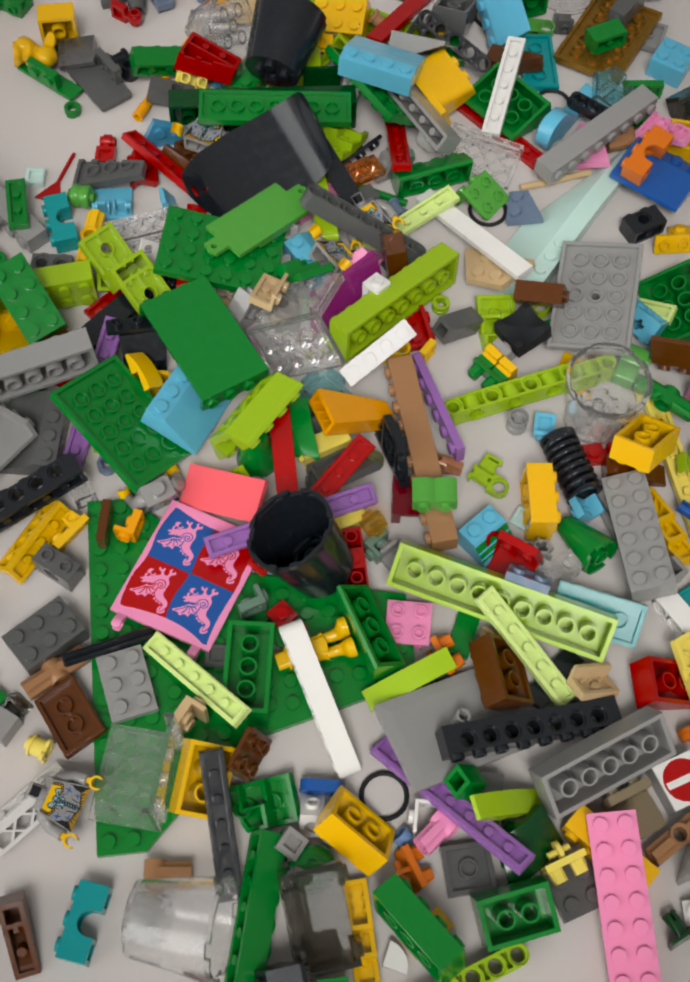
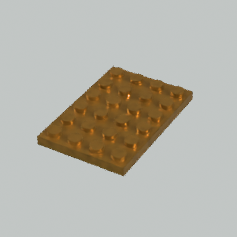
[553,0,663,85]

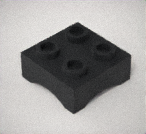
[494,302,552,358]

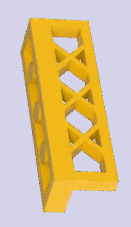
[0,500,70,584]

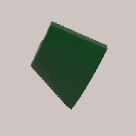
[500,804,564,885]

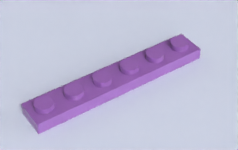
[412,352,465,462]

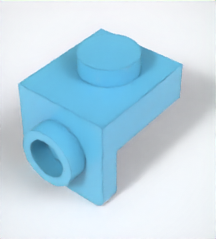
[532,412,557,443]
[568,493,605,522]

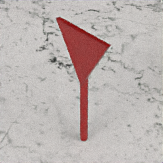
[35,152,76,200]

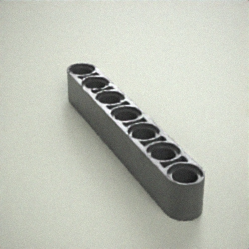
[299,183,426,265]

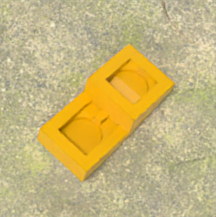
[125,352,164,391]

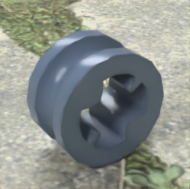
[97,456,115,476]

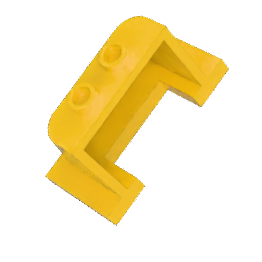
[415,48,476,125]

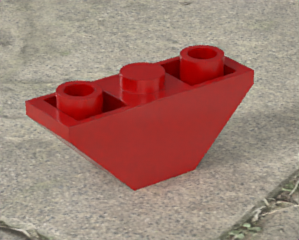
[341,527,369,586]

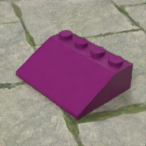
[311,251,382,345]

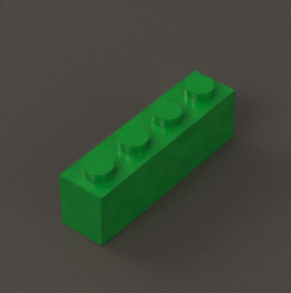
[129,45,183,77]

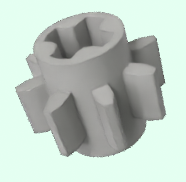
[528,537,554,566]

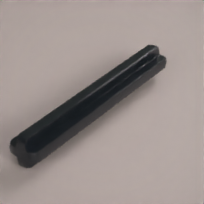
[62,627,153,667]

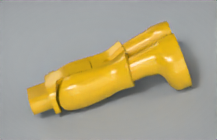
[274,616,358,671]

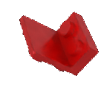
[487,530,544,575]

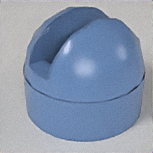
[393,826,413,847]

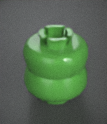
[67,183,97,209]

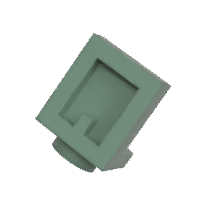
[363,526,389,565]
[237,583,269,621]

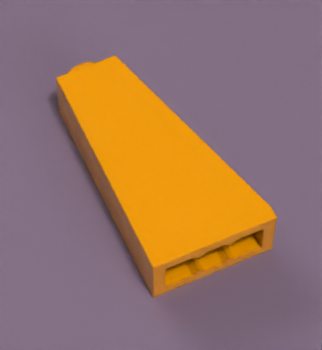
[308,388,395,436]

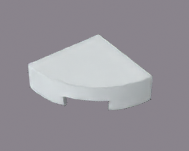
[382,940,408,975]

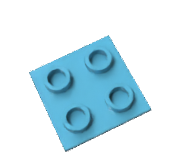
[92,187,132,220]

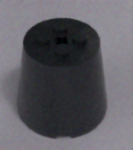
[245,0,327,87]
[246,488,354,598]

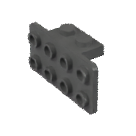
[65,47,132,112]

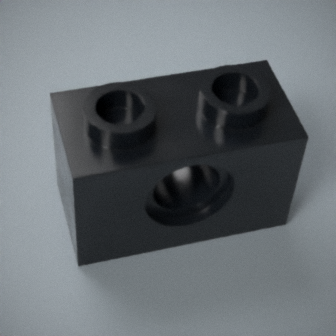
[619,204,667,244]

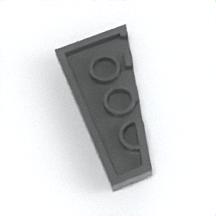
[72,159,147,189]

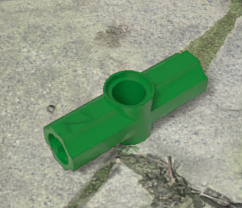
[635,375,690,422]

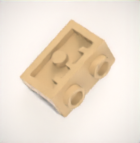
[170,695,210,736]

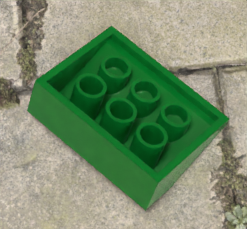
[465,62,551,142]
[638,259,690,341]

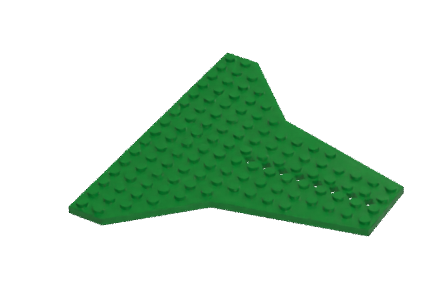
[87,499,415,858]

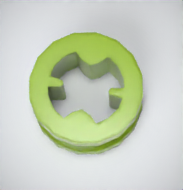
[431,295,450,315]

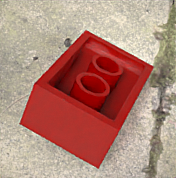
[629,656,690,710]

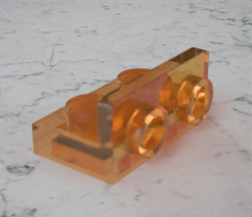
[344,154,386,186]

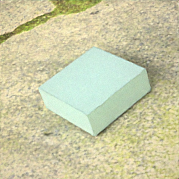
[25,168,47,188]
[509,505,531,531]

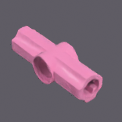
[413,800,471,857]

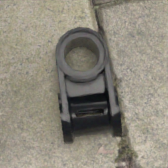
[110,48,138,82]

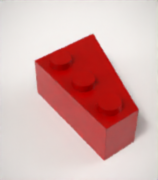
[173,32,242,86]

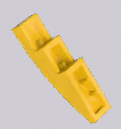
[649,486,690,566]
[342,878,381,982]

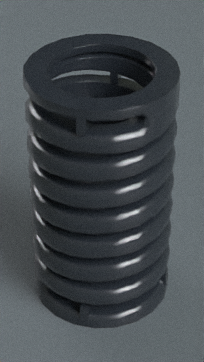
[539,426,603,505]

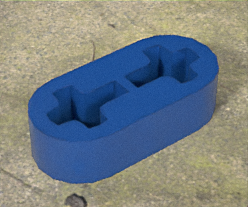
[299,778,346,797]

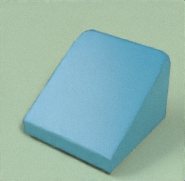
[159,187,178,215]

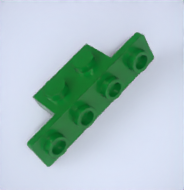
[17,57,83,101]

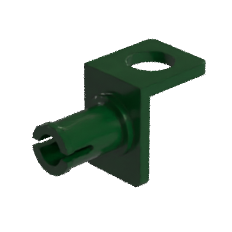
[662,909,690,951]

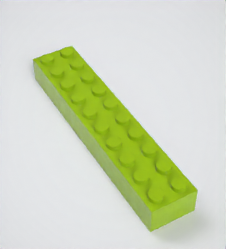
[386,539,619,663]

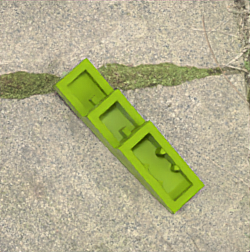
[361,647,457,713]
[469,789,541,821]

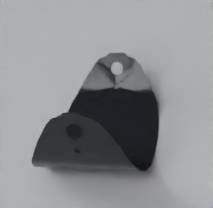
[182,92,334,217]

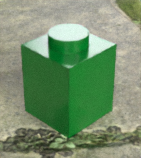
[443,764,488,800]

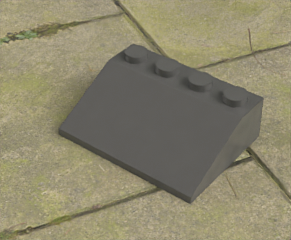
[0,390,70,478]

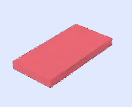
[180,463,268,522]

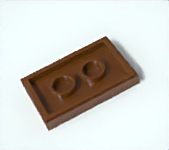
[34,674,108,759]

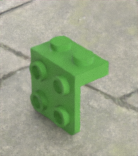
[456,170,509,221]

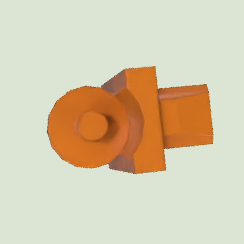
[426,634,466,677]
[391,844,435,894]

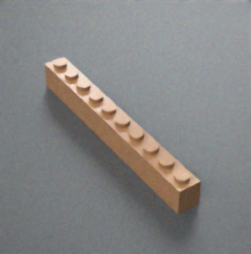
[384,354,459,551]

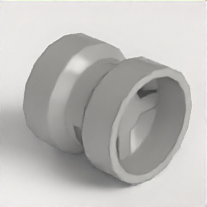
[506,407,530,436]

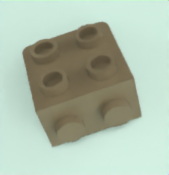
[601,776,666,840]

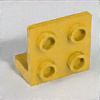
[0,309,29,354]

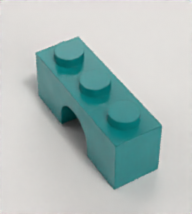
[41,192,79,254]
[54,879,113,967]

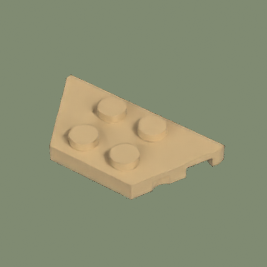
[465,248,535,291]

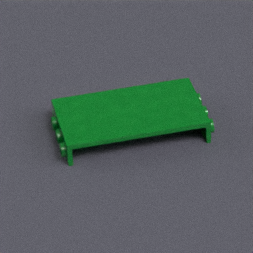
[139,276,269,411]

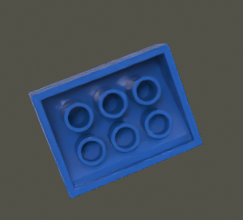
[609,137,690,213]

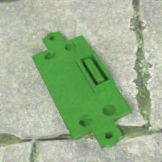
[204,183,310,258]

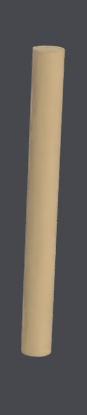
[519,169,591,191]

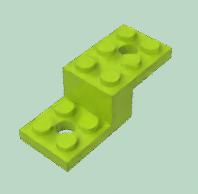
[77,221,171,316]

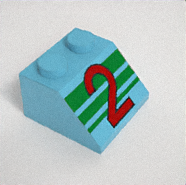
[457,504,513,568]

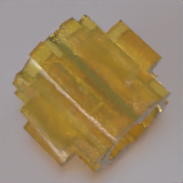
[359,509,388,538]

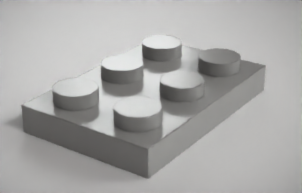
[96,644,159,725]

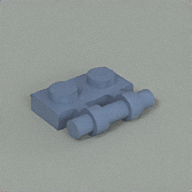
[504,563,553,595]

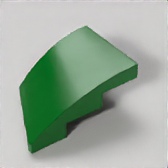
[273,258,334,282]
[289,396,320,460]
[229,772,300,833]

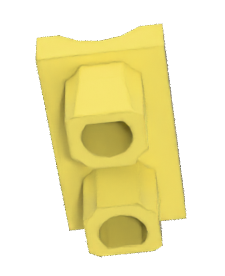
[174,70,209,89]
[540,840,589,886]

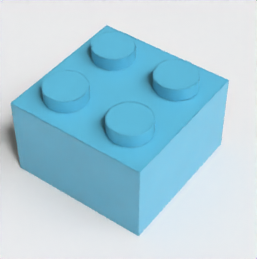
[645,37,690,89]

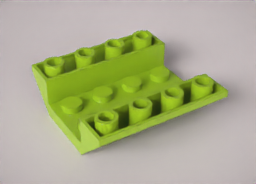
[209,372,304,460]

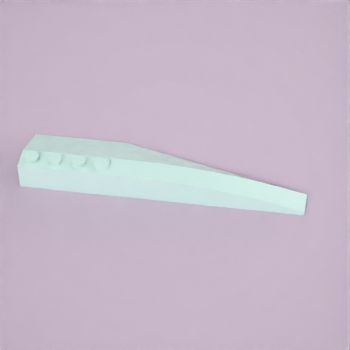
[497,149,627,306]

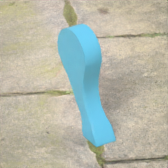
[535,83,600,150]

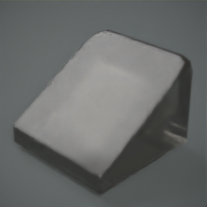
[1,692,34,720]

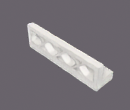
[0,761,64,856]

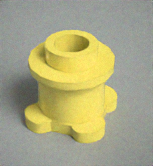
[24,733,55,764]

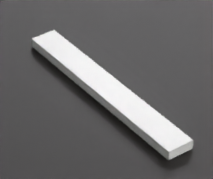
[416,188,533,280]

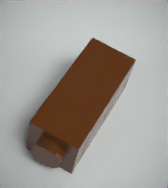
[513,279,569,309]

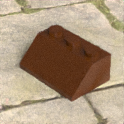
[651,335,690,375]
[468,633,534,711]

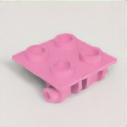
[386,599,433,650]

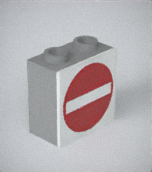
[645,749,690,817]

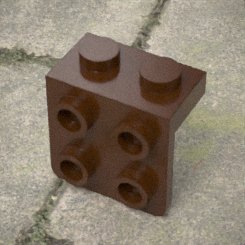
[226,726,272,783]

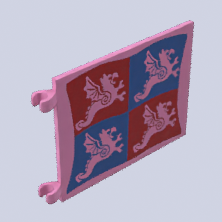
[110,500,253,662]

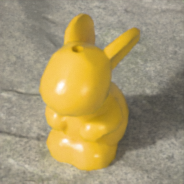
[13,31,58,68]

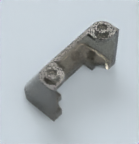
[276,859,364,980]

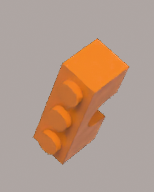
[620,124,674,187]

